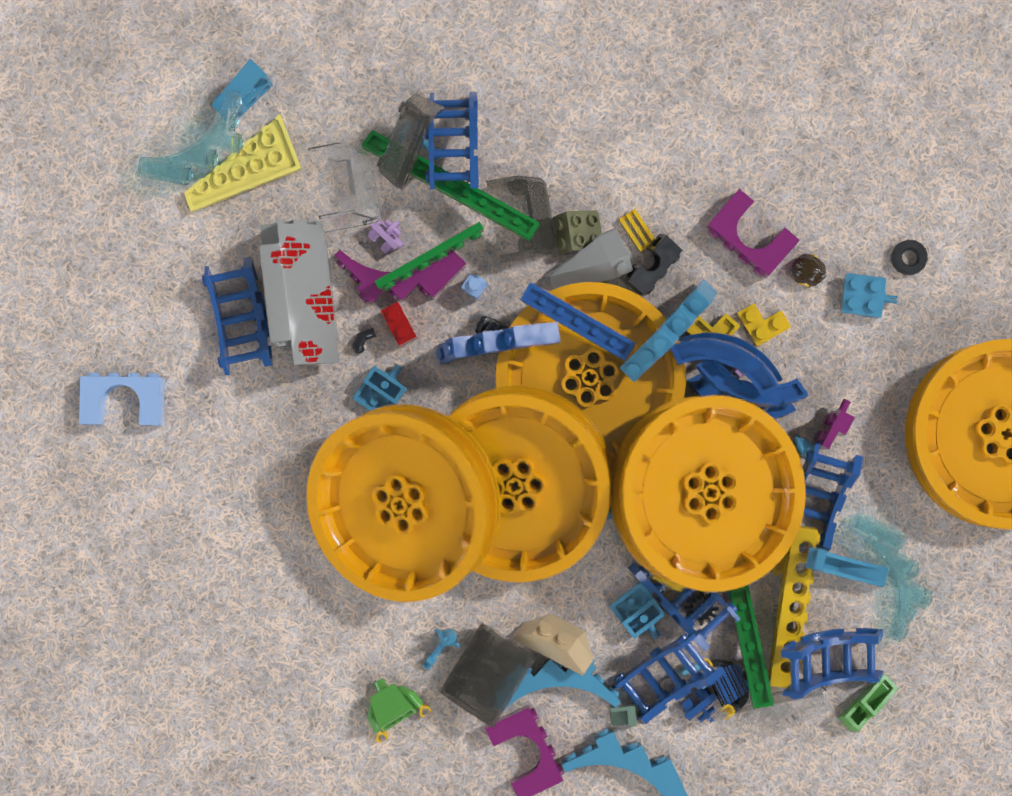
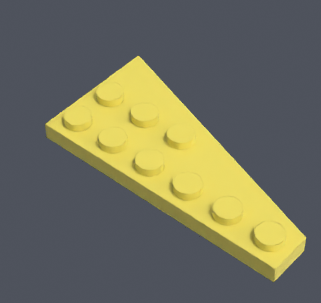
[184,114,302,213]

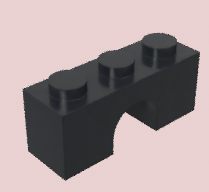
[622,234,683,296]

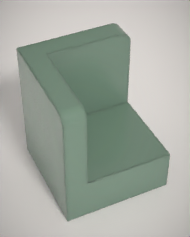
[609,703,637,727]

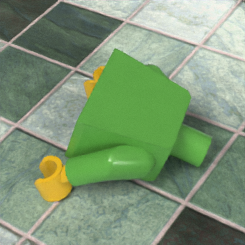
[367,679,431,743]

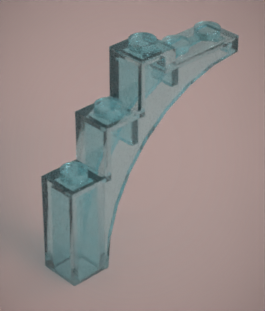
[137,90,244,185]
[850,512,933,643]

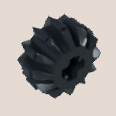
[475,316,509,334]
[684,591,719,626]

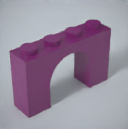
[706,189,800,278]
[485,704,565,796]

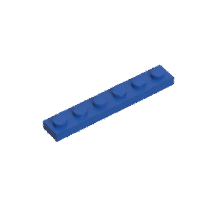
[520,282,636,361]

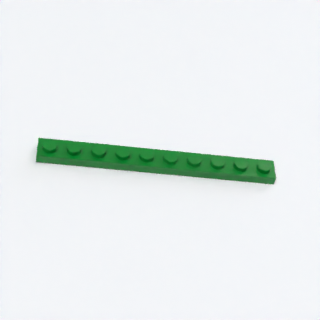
[362,130,540,241]

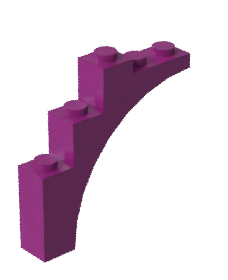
[335,250,467,304]

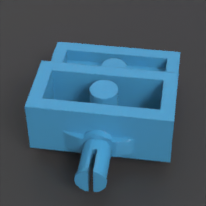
[840,273,898,319]
[352,364,408,411]
[609,582,666,640]

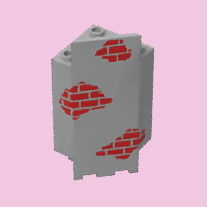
[259,219,339,365]

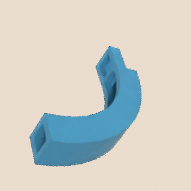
[805,547,888,587]

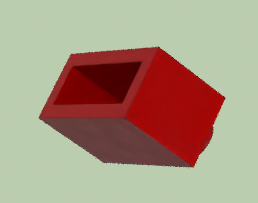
[381,302,418,348]

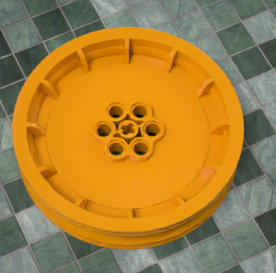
[496,282,686,465]
[905,339,1012,530]
[418,386,613,582]
[610,396,806,592]
[306,404,501,602]

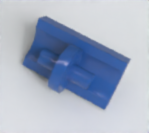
[681,688,717,723]

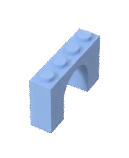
[79,373,165,426]

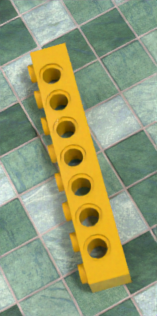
[768,525,820,688]

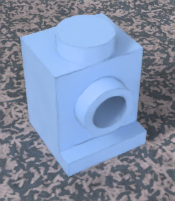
[461,274,489,301]

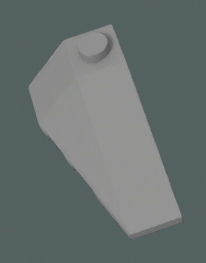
[548,228,633,289]

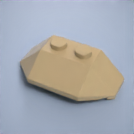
[513,614,593,676]

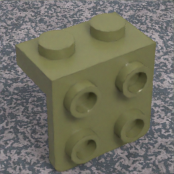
[553,210,602,255]

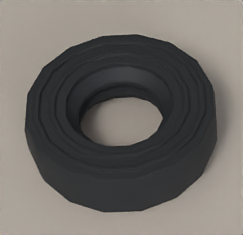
[891,240,928,275]

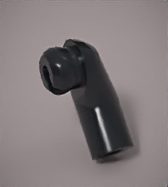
[352,328,377,354]

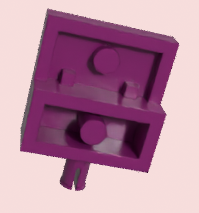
[814,399,855,450]

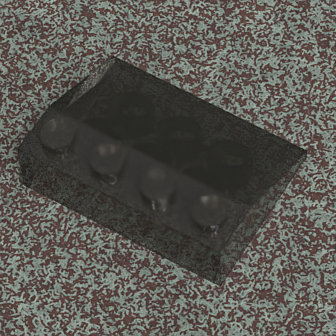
[439,623,536,728]

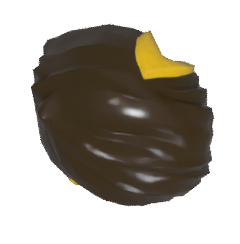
[791,254,827,288]

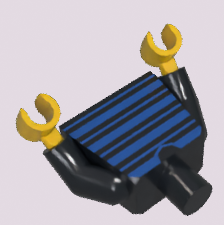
[700,658,749,720]

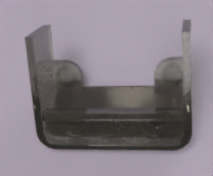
[377,94,444,190]
[486,175,557,263]

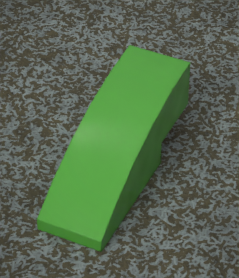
[837,674,899,732]

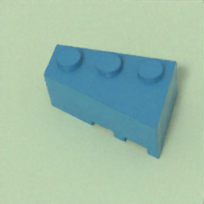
[212,58,273,126]

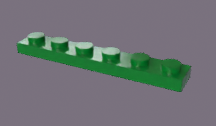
[375,221,484,291]
[728,585,774,710]

